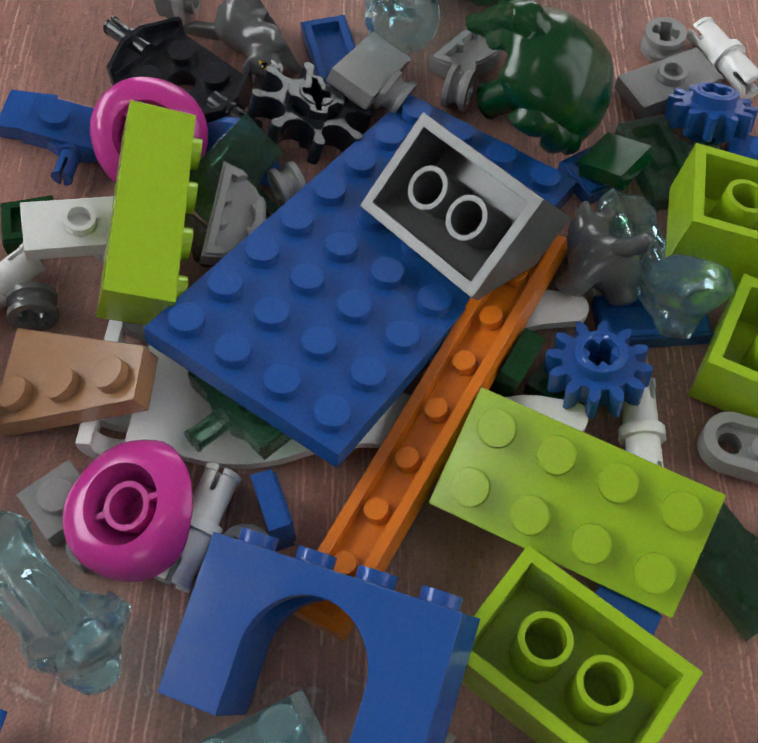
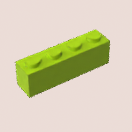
[96,100,202,326]

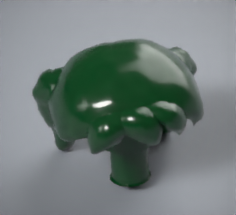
[465,0,614,155]

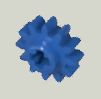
[663,82,758,145]
[544,320,653,419]

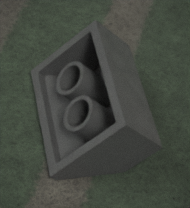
[360,112,570,300]

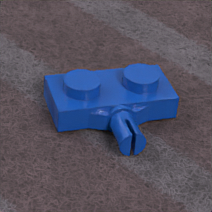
[21,93,99,186]

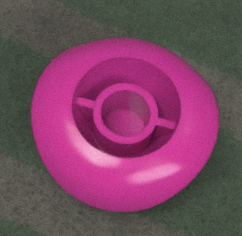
[90,77,208,183]
[62,439,193,582]

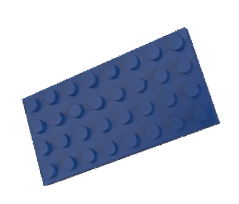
[144,94,577,468]

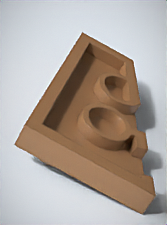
[0,328,158,437]

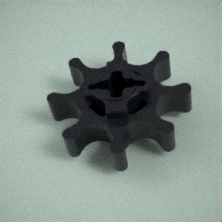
[247,62,373,165]

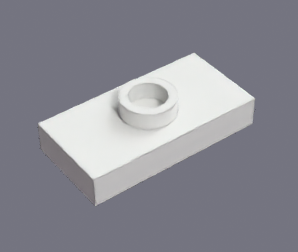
[20,196,114,261]

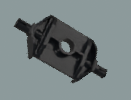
[103,16,263,130]

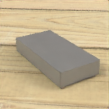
[326,31,411,110]

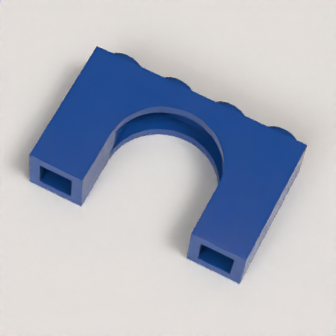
[157,527,480,743]

